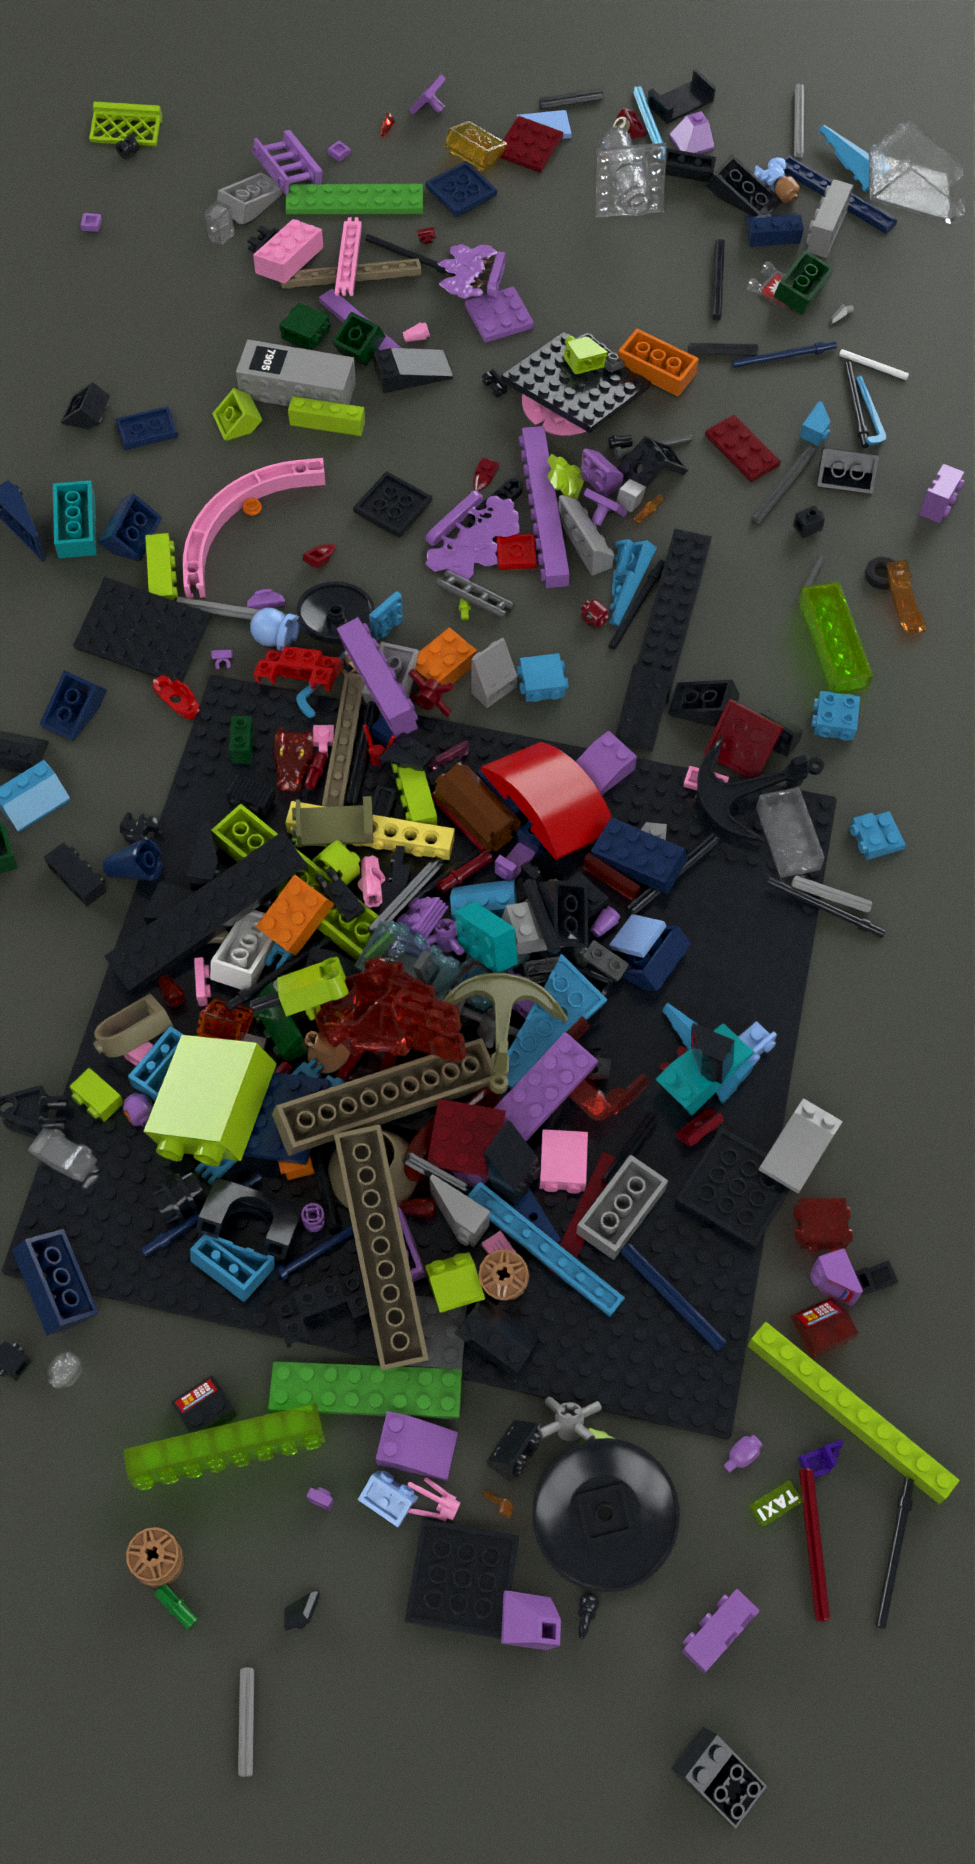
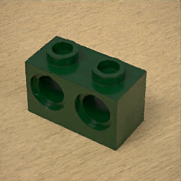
[229,716,254,764]

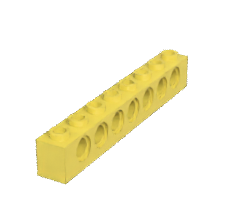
[286,801,454,860]

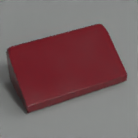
[617,108,647,139]

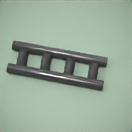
[435,570,515,619]

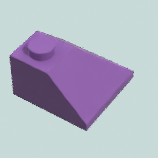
[670,111,715,154]

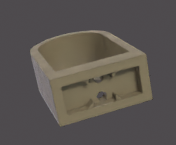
[93,994,173,1057]

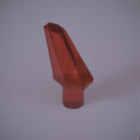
[380,113,395,137]

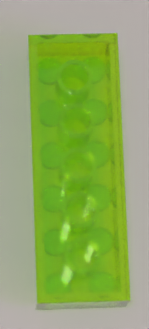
[798,581,873,694]

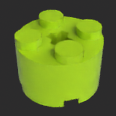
[312,840,360,885]

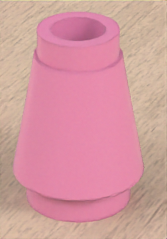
[402,322,430,343]

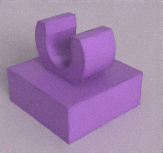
[211,649,233,669]

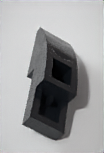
[375,846,411,916]

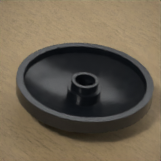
[297,581,375,644]

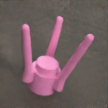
[408,1477,461,1522]

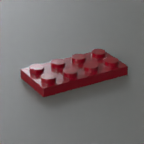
[705,414,781,482]

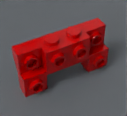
[253,646,344,692]

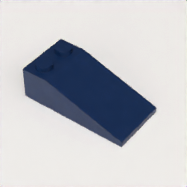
[0,480,46,562]

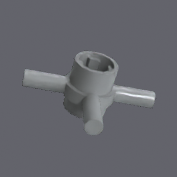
[539,1397,601,1441]

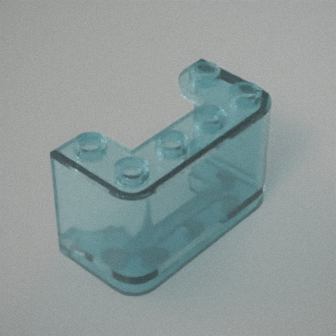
[355,920,462,1013]

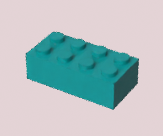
[53,480,97,558]

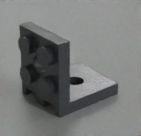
[617,436,689,488]

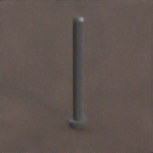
[614,434,693,460]

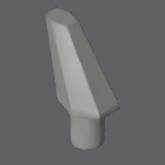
[830,304,854,325]

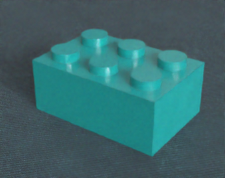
[454,901,518,973]

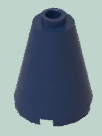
[103,839,163,881]

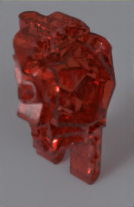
[316,957,467,1062]

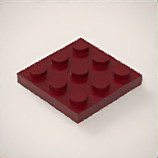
[496,115,563,173]
[703,699,784,779]
[427,1099,506,1178]

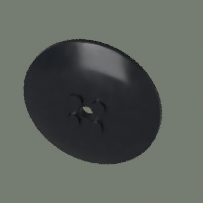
[532,1438,680,1592]

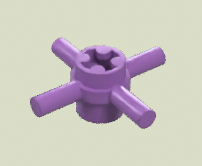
[415,919,464,955]

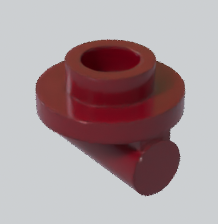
[417,227,436,244]

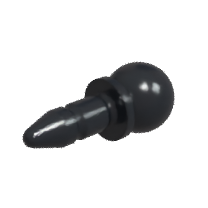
[578,1593,599,1640]

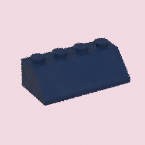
[12,1229,99,1336]

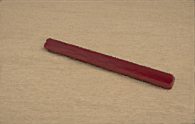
[799,1468,830,1622]

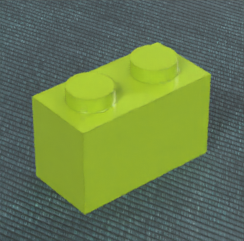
[70,1068,124,1122]

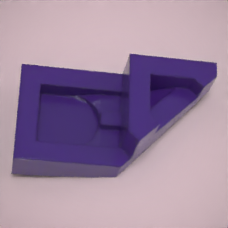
[798,1439,844,1479]

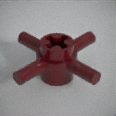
[408,669,453,717]

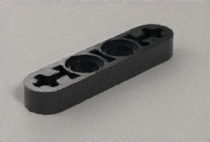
[468,478,523,527]

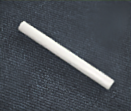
[839,349,909,380]

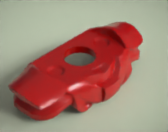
[152,675,200,719]

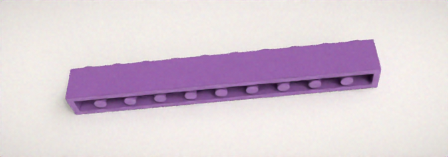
[519,426,570,588]

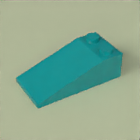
[656,1023,755,1116]

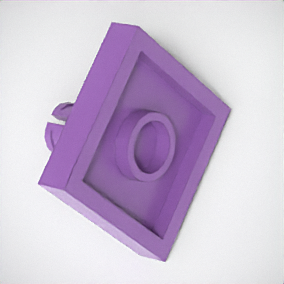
[409,74,446,115]
[584,488,628,526]

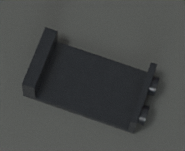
[647,69,716,124]

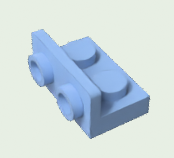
[739,1021,777,1065]
[358,1470,418,1527]

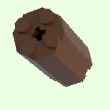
[435,762,520,851]

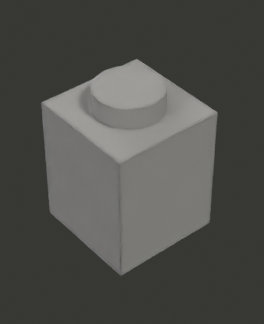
[616,479,646,512]

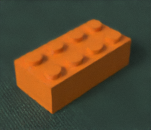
[618,329,699,397]

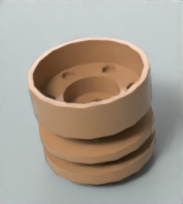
[479,1249,529,1301]
[126,1527,184,1588]

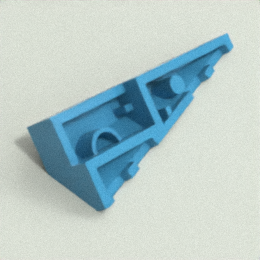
[818,125,892,192]
[609,539,657,626]
[662,1003,754,1104]

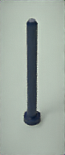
[276,1225,354,1281]

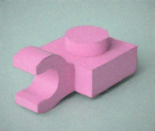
[313,725,334,756]

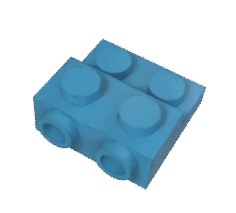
[850,811,906,860]

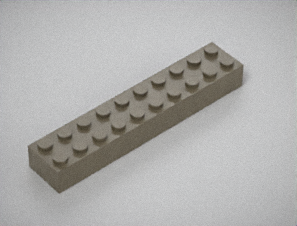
[272,1038,492,1156]
[334,1124,429,1371]

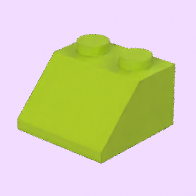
[212,388,262,440]
[425,1252,485,1313]

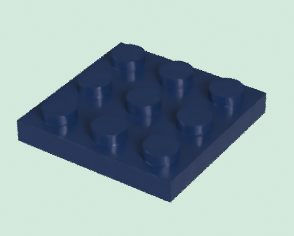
[426,161,497,217]

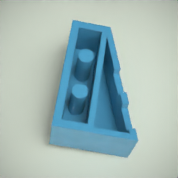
[128,1026,183,1102]
[190,1235,275,1302]

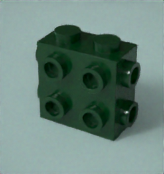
[279,302,331,350]

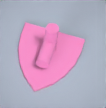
[522,394,553,425]
[542,412,586,436]

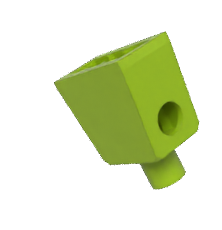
[564,336,607,374]

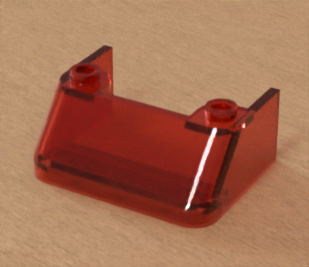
[566,1016,649,1122]

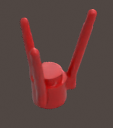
[363,724,395,766]

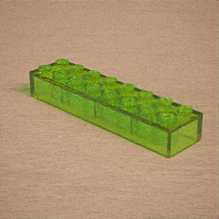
[123,1403,325,1490]

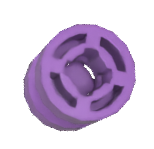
[301,1203,326,1232]

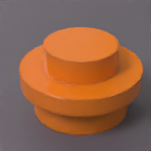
[243,498,262,516]

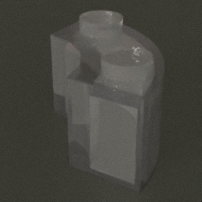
[28,1128,97,1182]

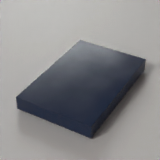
[115,406,178,450]

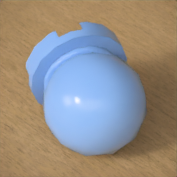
[250,608,300,651]

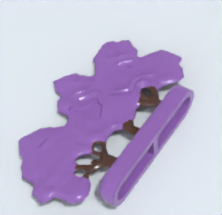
[437,244,506,299]

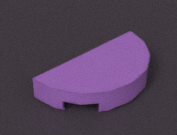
[247,589,286,610]

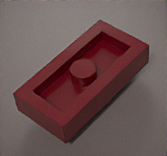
[675,1107,724,1146]

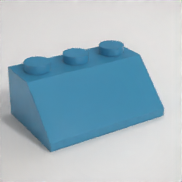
[0,760,71,833]
[450,879,517,922]

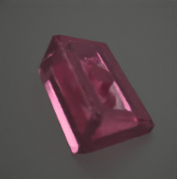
[429,740,468,770]

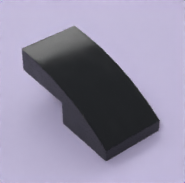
[855,1260,898,1296]

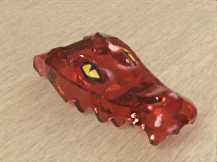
[273,728,314,791]

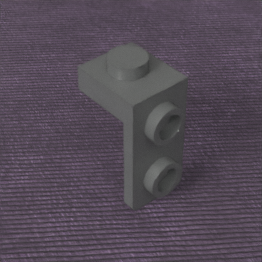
[577,940,629,981]
[390,950,437,985]

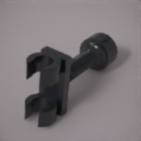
[482,361,521,397]

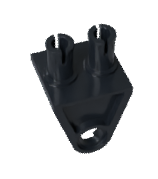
[0,1086,69,1140]

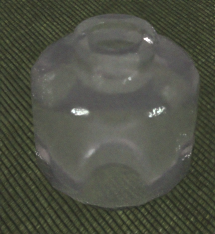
[47,1351,83,1389]

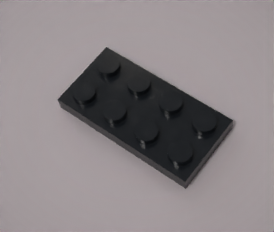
[615,664,673,752]

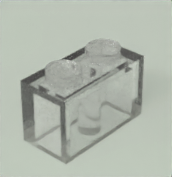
[204,200,234,247]

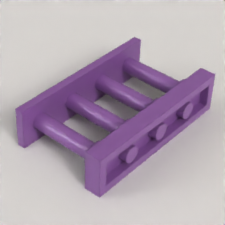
[252,130,323,195]

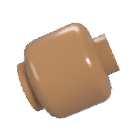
[775,176,800,203]

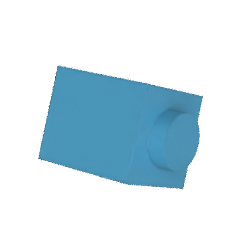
[800,401,831,446]

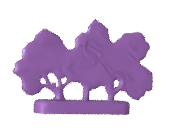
[425,490,519,580]

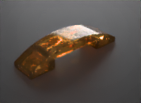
[887,560,927,635]

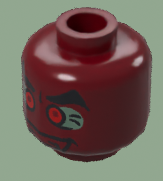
[580,599,609,628]

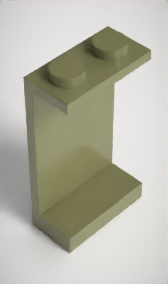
[292,796,374,847]

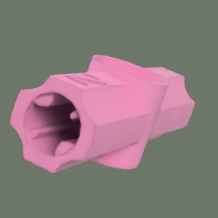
[358,855,385,908]

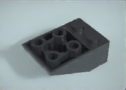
[487,1420,541,1481]
[671,1727,767,1829]

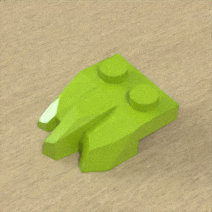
[547,454,584,500]

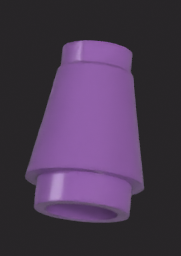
[590,906,620,938]

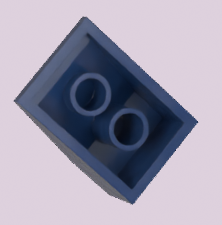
[39,670,107,741]

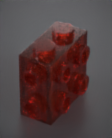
[794,1198,853,1252]

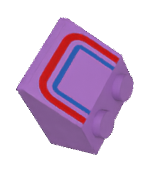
[810,1248,863,1306]

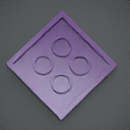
[465,286,534,343]

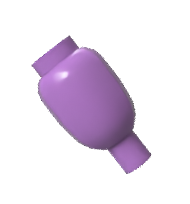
[723,1434,763,1473]

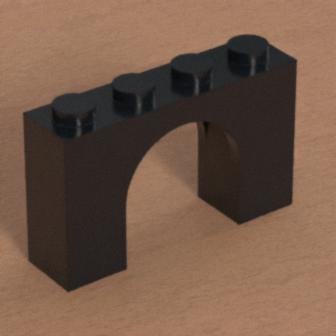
[196,1177,304,1260]

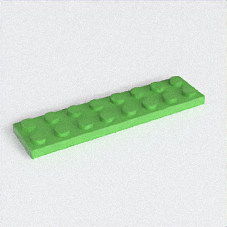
[286,184,423,214]
[268,1362,462,1419]

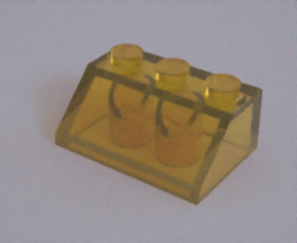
[444,121,508,171]

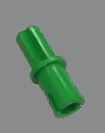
[155,1584,199,1630]

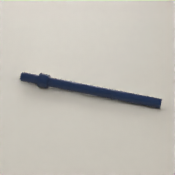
[732,341,837,368]
[141,1173,262,1257]

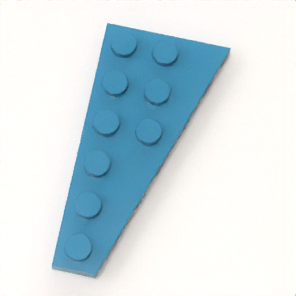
[507,954,607,1090]

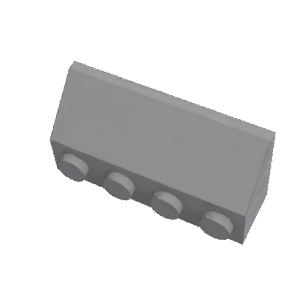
[558,495,615,576]

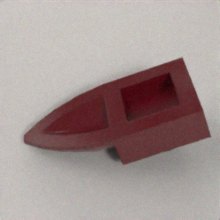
[473,457,499,491]
[302,544,335,568]

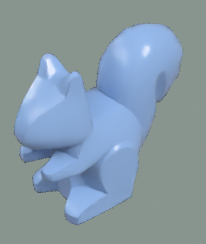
[754,157,787,192]

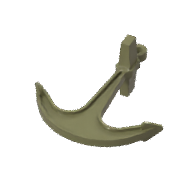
[438,973,568,1094]

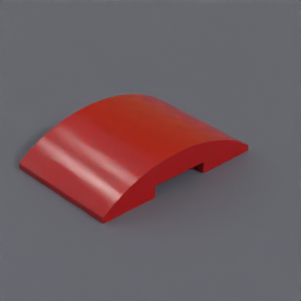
[480,742,612,860]

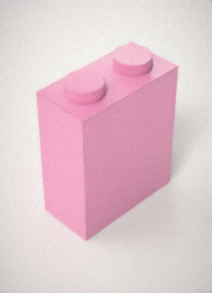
[540,1130,588,1193]

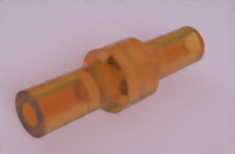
[634,495,664,523]

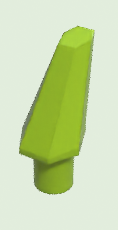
[458,598,471,620]

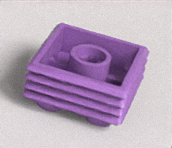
[395,897,448,939]

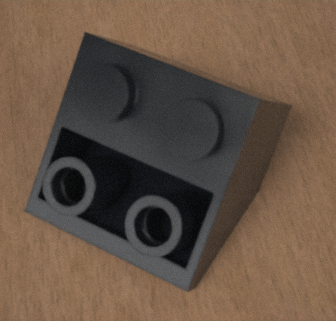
[760,710,803,757]

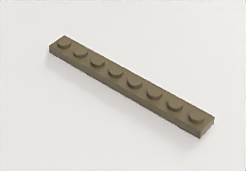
[281,259,421,289]
[322,673,365,807]

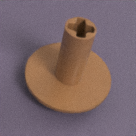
[305,1027,351,1074]

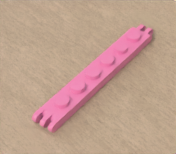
[335,217,362,296]

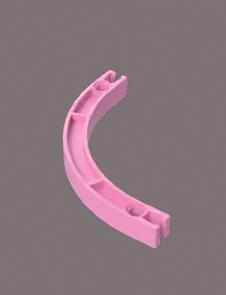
[183,458,326,599]

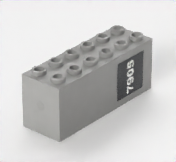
[236,339,356,406]

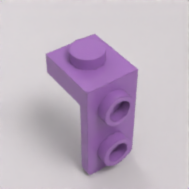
[495,842,535,880]

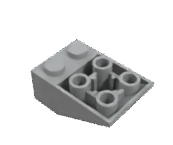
[471,637,517,708]

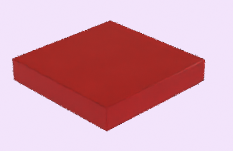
[496,534,537,570]

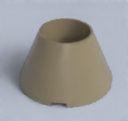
[328,1129,419,1209]

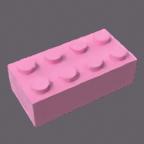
[253,219,323,284]

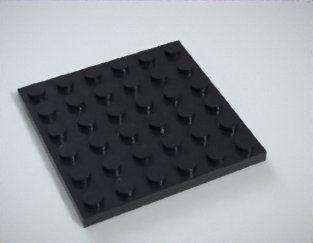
[501,332,651,433]

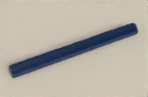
[621,1243,726,1351]

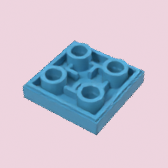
[369,591,403,641]

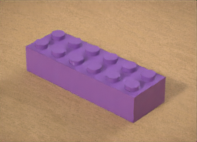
[337,617,418,739]

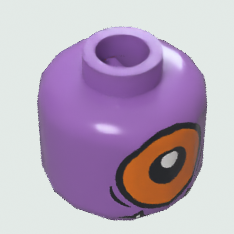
[123,1093,154,1127]

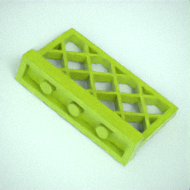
[89,101,163,147]

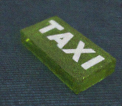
[748,1480,802,1528]

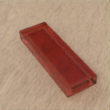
[583,853,640,900]

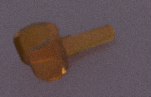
[482,1490,513,1517]

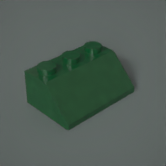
[253,983,309,1063]

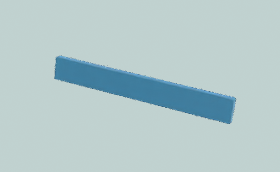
[467,1181,625,1317]

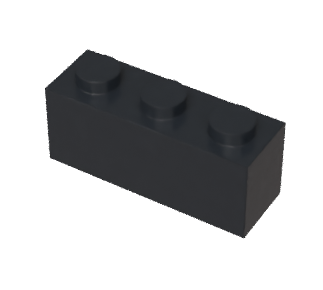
[661,148,716,182]
[44,842,106,907]

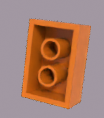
[415,627,477,685]
[256,874,334,956]

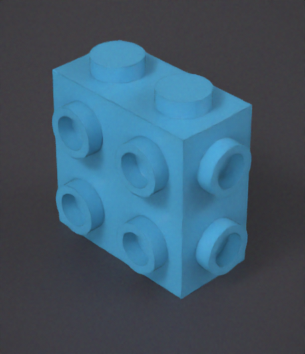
[516,653,569,702]
[811,691,860,741]

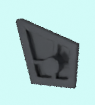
[284,1590,320,1631]

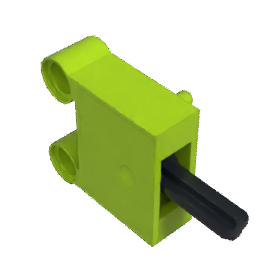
[250,957,348,1020]

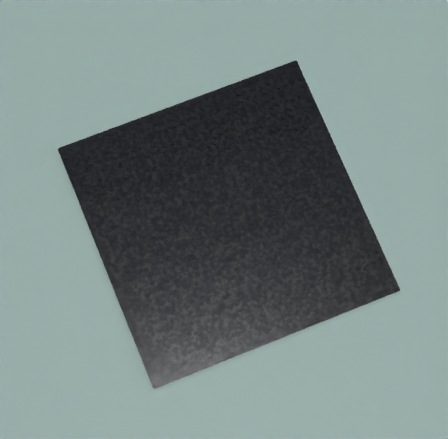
[2,675,837,1439]

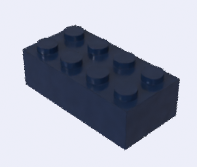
[591,817,688,894]

